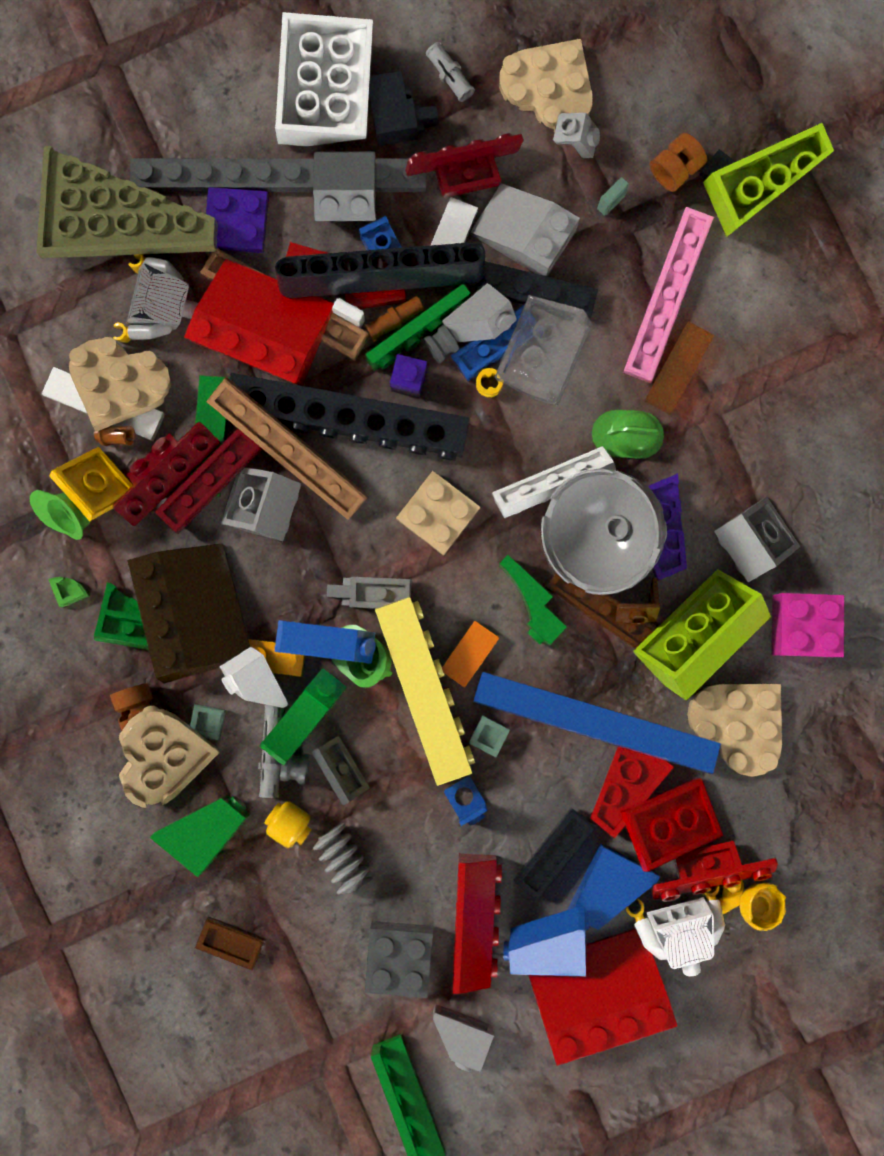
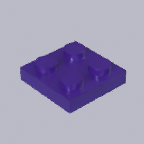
[206,187,269,253]

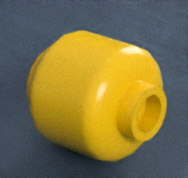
[264,801,312,848]

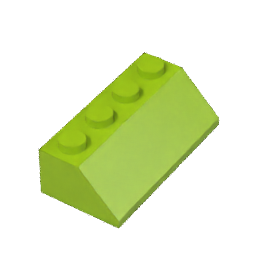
[633,569,771,701]

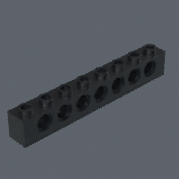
[230,373,470,461]

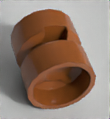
[649,133,707,192]
[110,683,154,732]

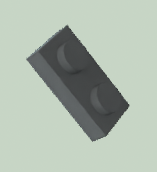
[311,736,370,805]

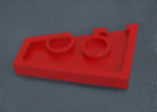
[590,746,674,839]

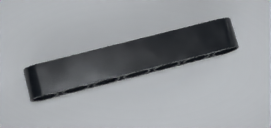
[275,242,486,298]

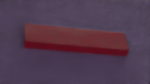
[155,429,262,534]

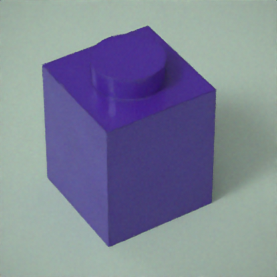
[390,354,427,398]

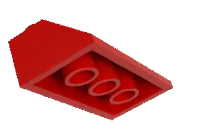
[453,853,502,994]

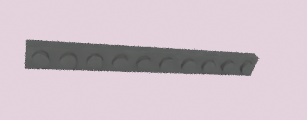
[130,158,426,192]

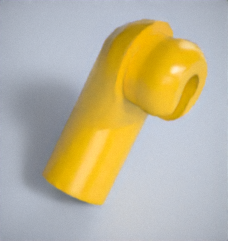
[717,880,744,915]

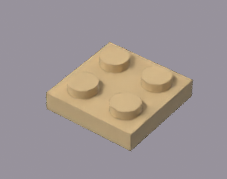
[396,471,480,556]

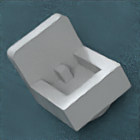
[553,113,600,158]

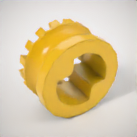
[476,368,503,398]

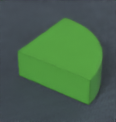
[48,577,90,608]

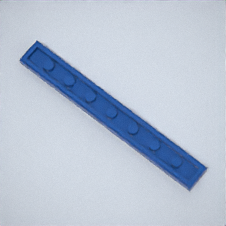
[473,672,721,774]

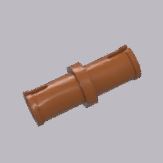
[365,295,425,342]

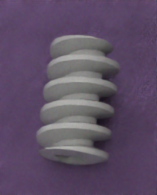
[313,823,374,895]

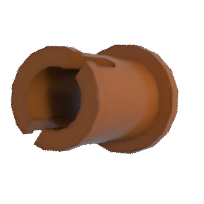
[94,426,136,446]

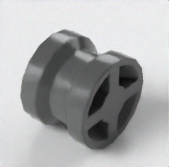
[423,325,459,364]
[280,753,311,785]

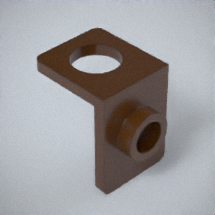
[615,578,660,625]

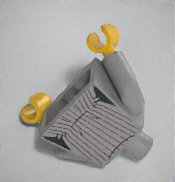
[113,254,198,343]

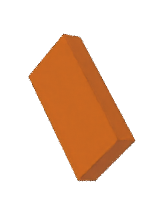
[442,621,499,688]

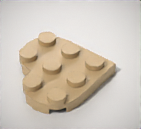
[499,39,592,132]
[69,337,171,432]
[687,684,782,777]
[119,706,220,808]

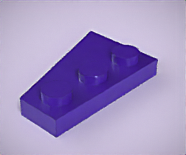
[648,473,687,581]

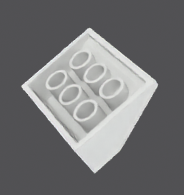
[275,12,373,146]

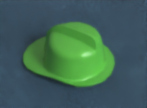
[592,410,664,459]
[30,490,91,540]
[332,625,393,688]

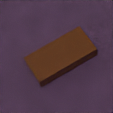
[195,917,265,971]

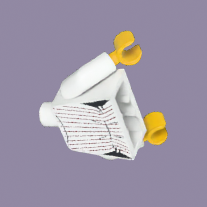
[626,885,725,976]

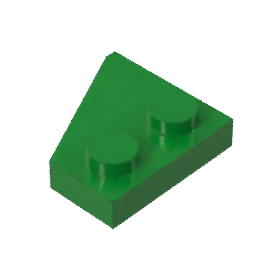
[94,582,149,650]

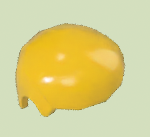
[739,883,786,931]

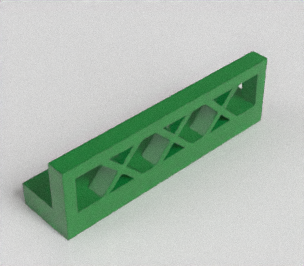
[371,1034,446,1156]

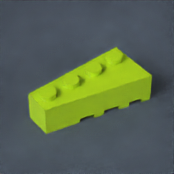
[703,123,834,237]

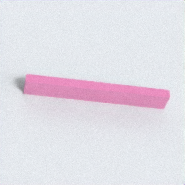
[623,207,714,383]

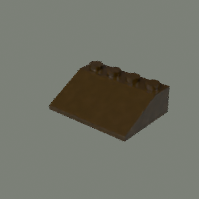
[127,543,250,684]

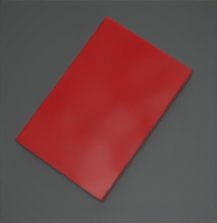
[621,778,724,872]

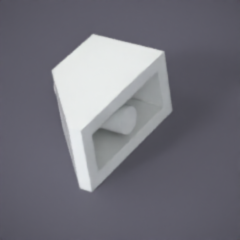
[220,647,289,708]

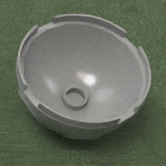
[541,468,667,595]

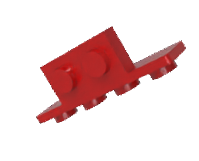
[652,841,778,902]

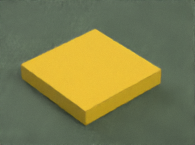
[49,447,133,521]

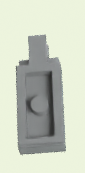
[327,577,412,608]

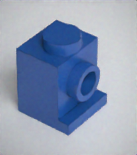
[359,216,402,250]

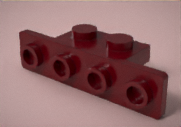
[405,133,524,198]
[113,422,220,526]

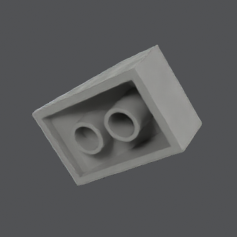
[470,183,580,276]

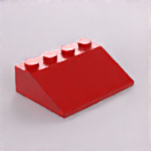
[184,259,334,386]
[528,928,678,1066]

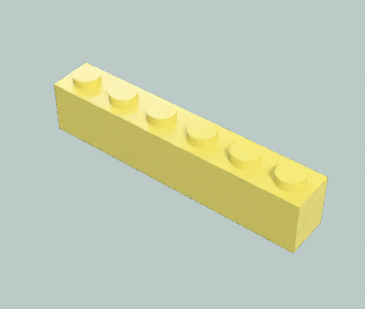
[375,597,475,786]

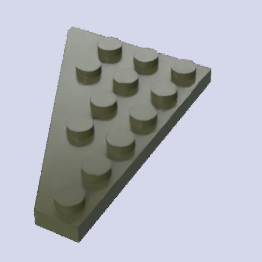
[36,146,218,258]

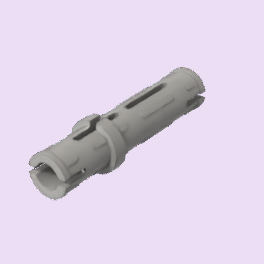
[258,704,284,798]

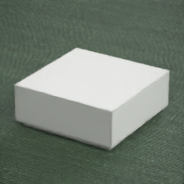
[332,298,365,328]

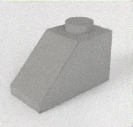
[442,283,517,342]
[433,1004,494,1072]

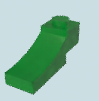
[499,555,566,645]
[259,668,347,766]

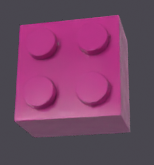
[772,593,844,658]

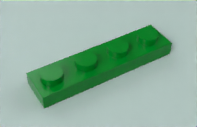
[366,284,471,371]

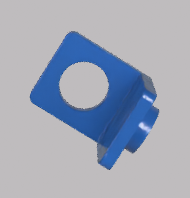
[444,776,488,826]

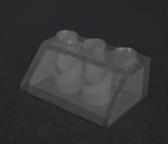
[495,295,592,406]

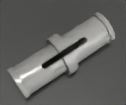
[426,42,475,102]

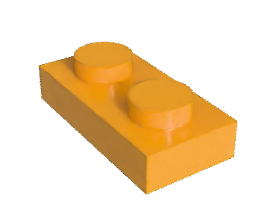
[249,639,305,677]

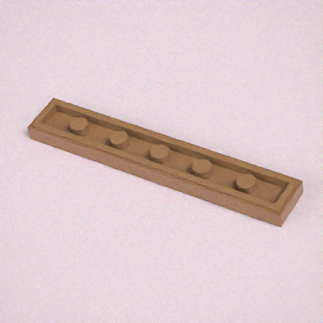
[200,248,370,361]
[206,377,368,520]

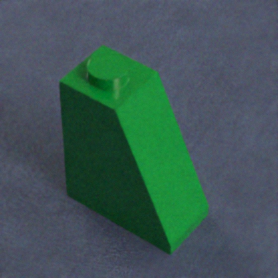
[150,795,250,877]

